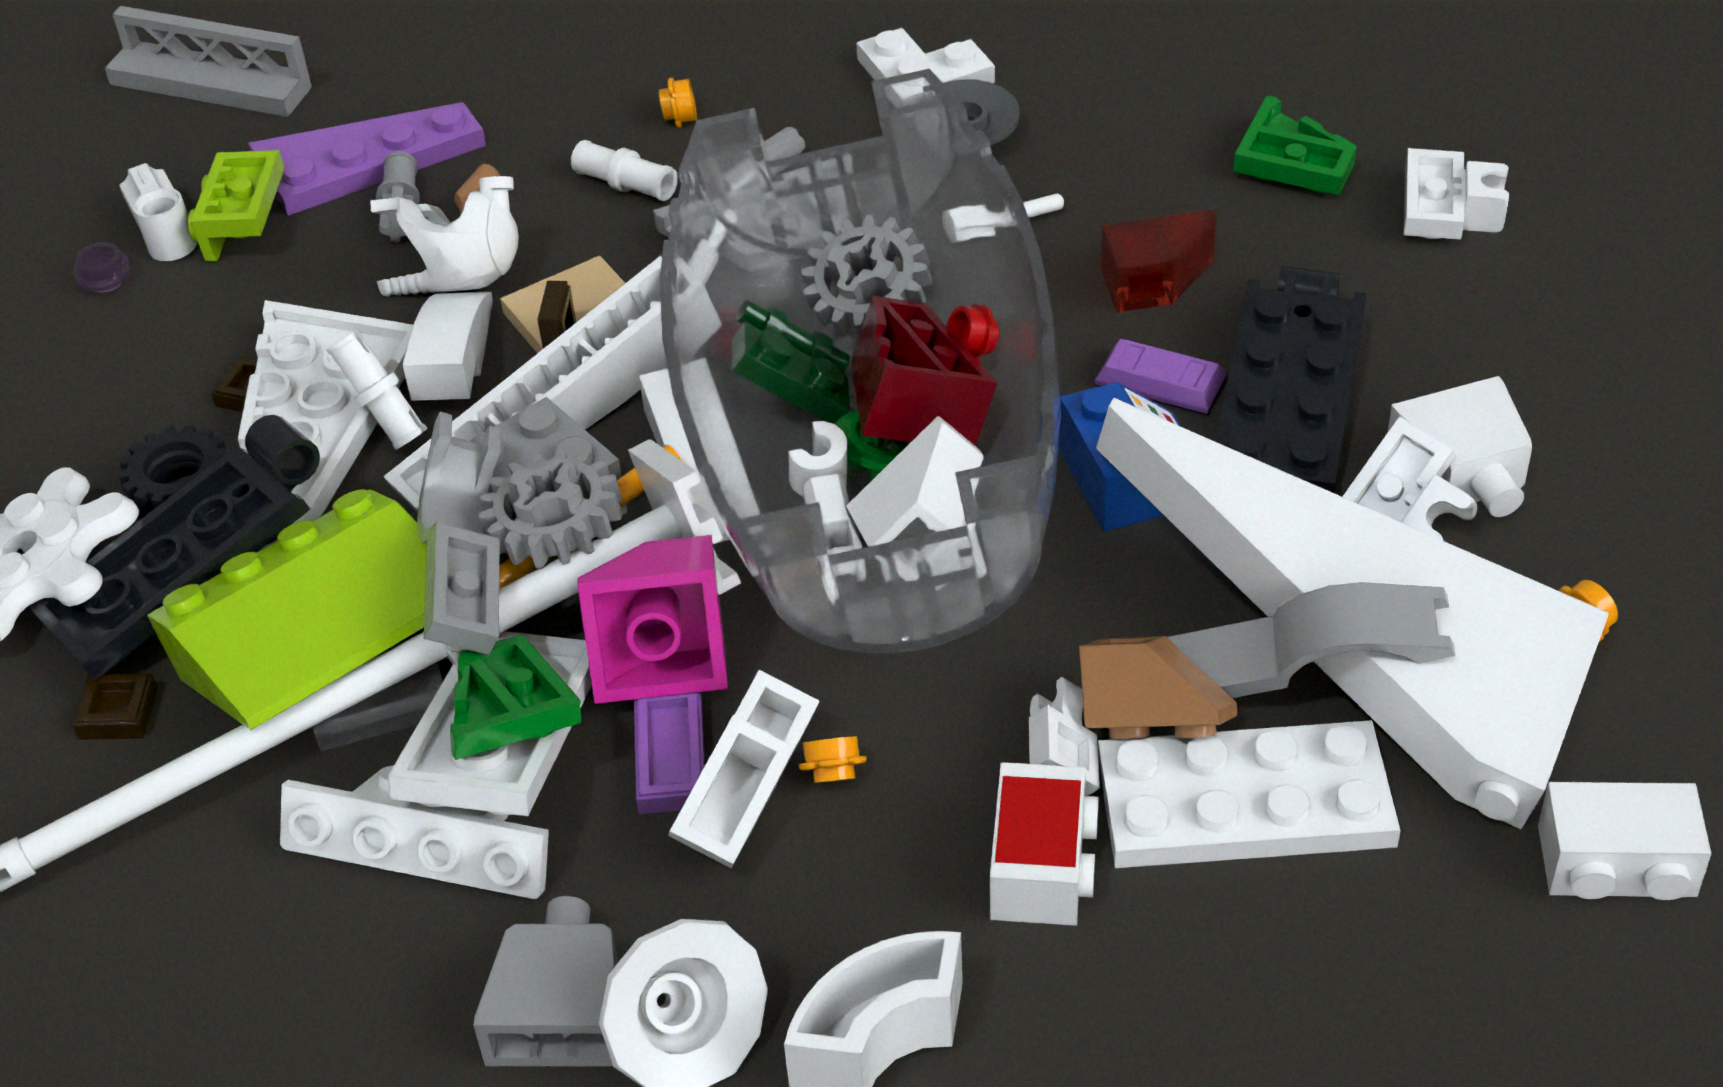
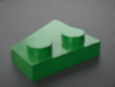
[1233,95,1357,196]
[450,634,581,760]

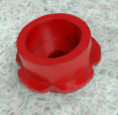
[946,304,999,361]

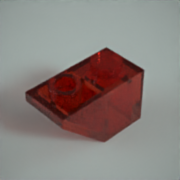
[1101,209,1217,313]

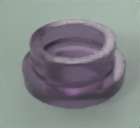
[73,242,131,293]

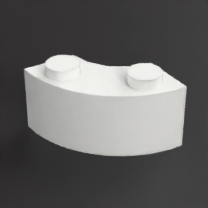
[784,931,963,1087]

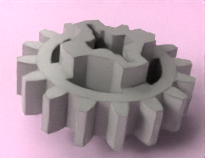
[801,214,932,337]
[478,448,622,568]

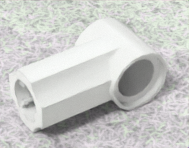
[119,163,197,261]

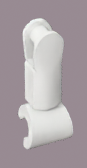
[788,421,865,582]

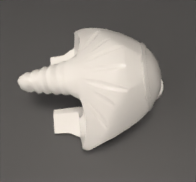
[370,176,519,297]

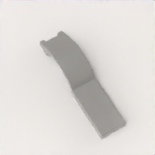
[417,412,501,655]
[1167,582,1455,698]

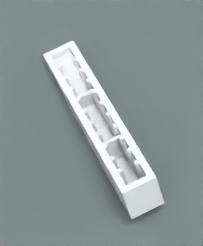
[383,256,715,512]

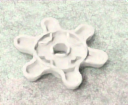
[0,467,139,641]

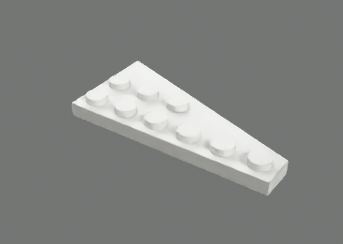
[238,300,413,553]

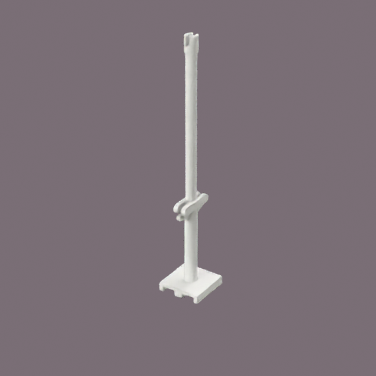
[0,439,741,892]

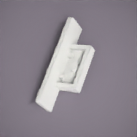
[280,766,549,899]

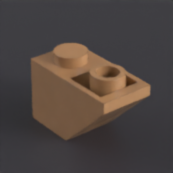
[1079,636,1237,739]

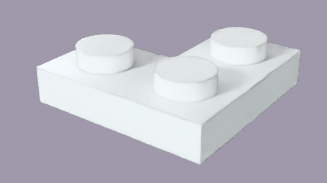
[856,28,995,113]

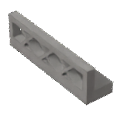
[105,6,312,117]

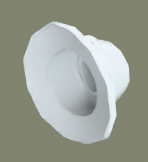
[599,919,768,1087]

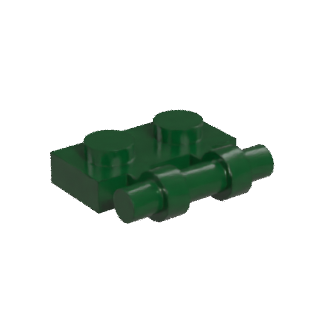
[732,300,851,424]

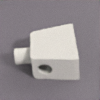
[1388,376,1532,517]

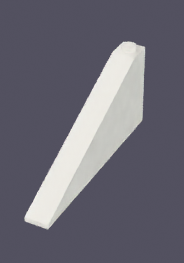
[1096,398,1609,829]

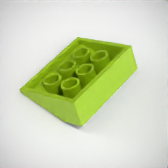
[147,489,427,730]

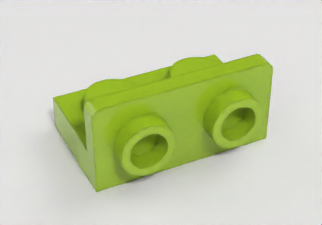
[188,150,285,262]

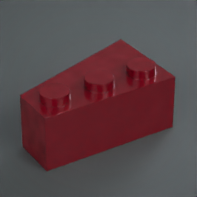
[851,295,998,446]

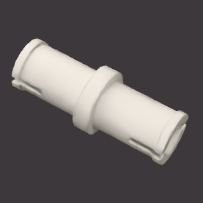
[571,140,678,201]
[326,329,428,450]

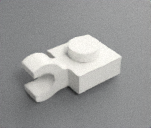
[1029,677,1100,796]

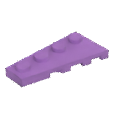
[248,102,486,216]

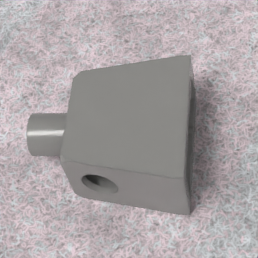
[473,896,618,1066]

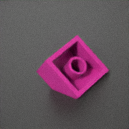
[577,535,728,704]

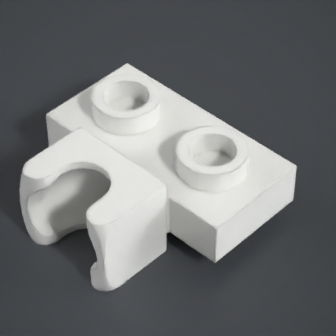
[1404,148,1509,240]
[1343,416,1477,541]

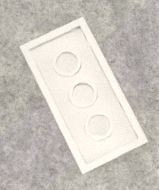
[388,631,592,816]
[1098,720,1401,868]

